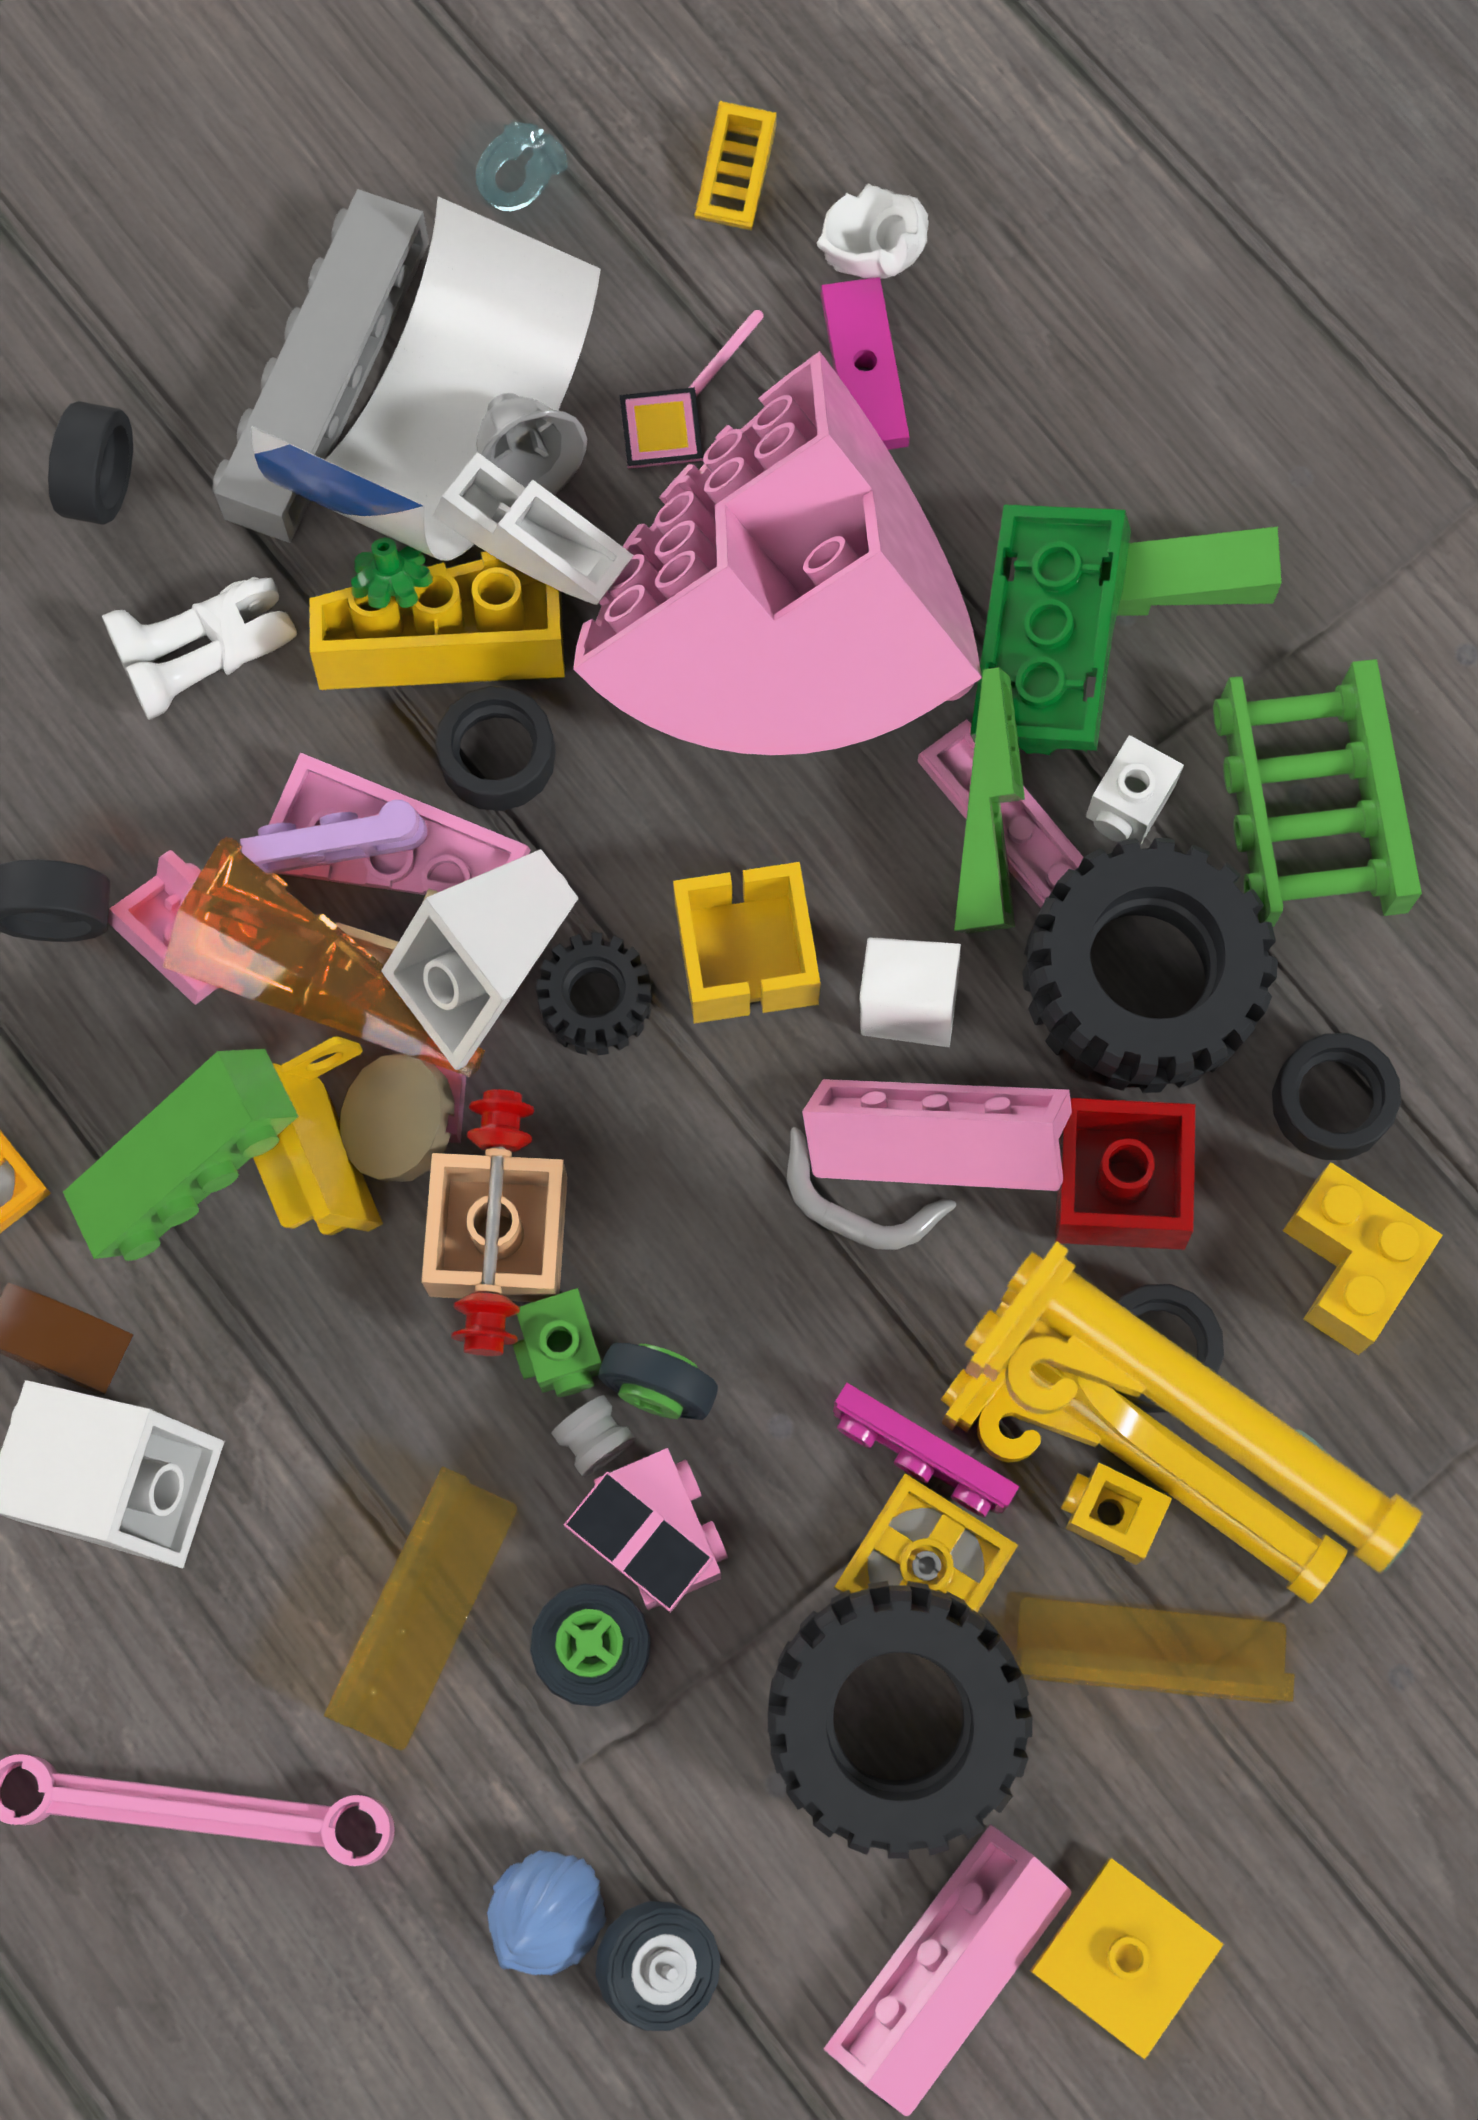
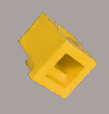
[1061,1463,1172,1565]

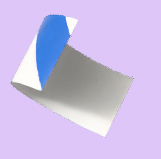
[251,196,601,561]

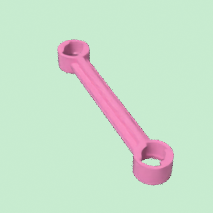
[0,1754,394,1866]

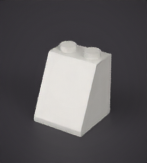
[381,849,579,1071]
[0,1380,225,1568]

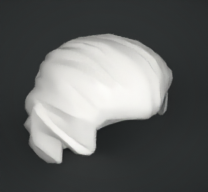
[817,183,929,279]

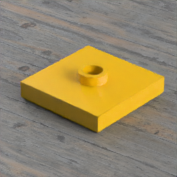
[1030,1858,1224,2060]

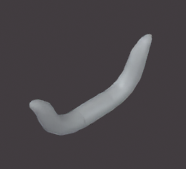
[787,1127,956,1250]

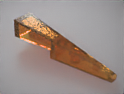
[163,837,485,1077]

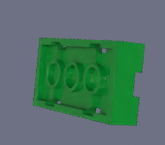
[970,504,1131,756]

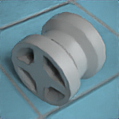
[551,1395,635,1477]

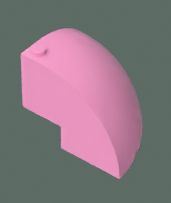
[573,351,982,755]

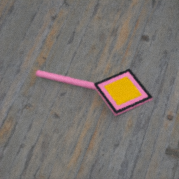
[619,310,763,469]

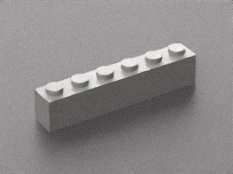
[212,189,429,543]

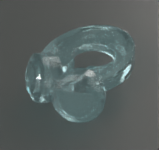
[476,122,568,211]

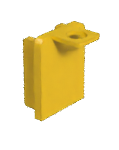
[253,1036,383,1236]

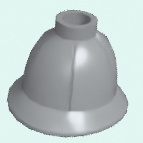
[476,393,587,495]

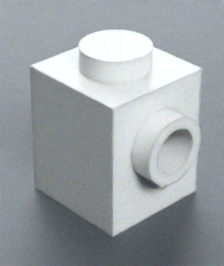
[1086,735,1184,845]

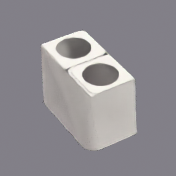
[860,937,961,1047]

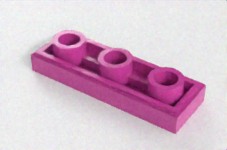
[821,277,910,450]
[833,1383,1019,1518]

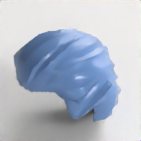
[487,1850,606,1975]

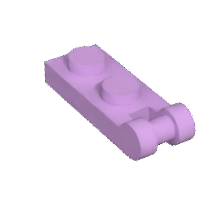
[240,800,427,876]

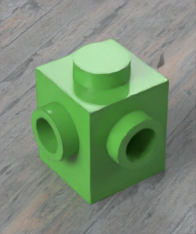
[513,1288,602,1397]

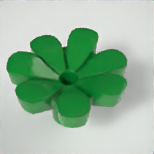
[351,537,433,609]

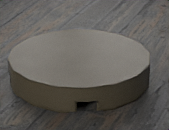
[340,1053,455,1182]

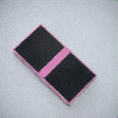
[564,1472,713,1613]

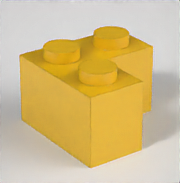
[1282,1162,1443,1355]

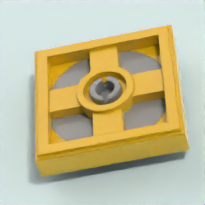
[834,1474,1018,1613]

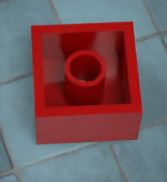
[1055,1098,1196,1250]

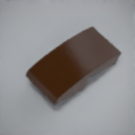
[0,1283,134,1396]

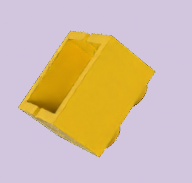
[673,862,821,1024]

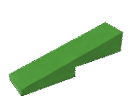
[1101,526,1282,616]
[954,667,1025,934]

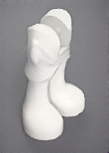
[102,577,297,720]

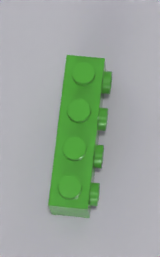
[63,1049,299,1261]

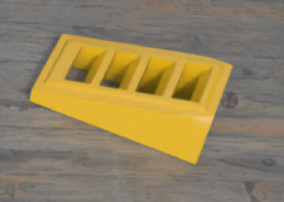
[695,101,776,230]

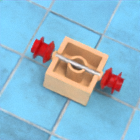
[422,1089,568,1356]

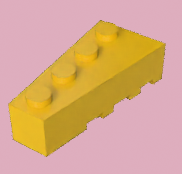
[309,551,565,690]

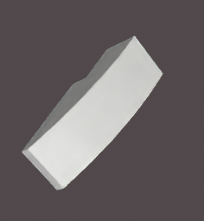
[433,452,634,605]

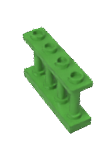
[1213,659,1422,927]

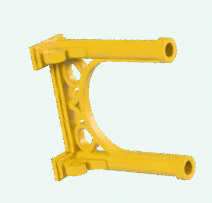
[940,1241,1423,1604]

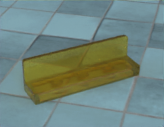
[323,1466,518,1751]
[1016,1597,1295,1705]

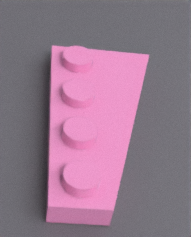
[269,752,531,895]

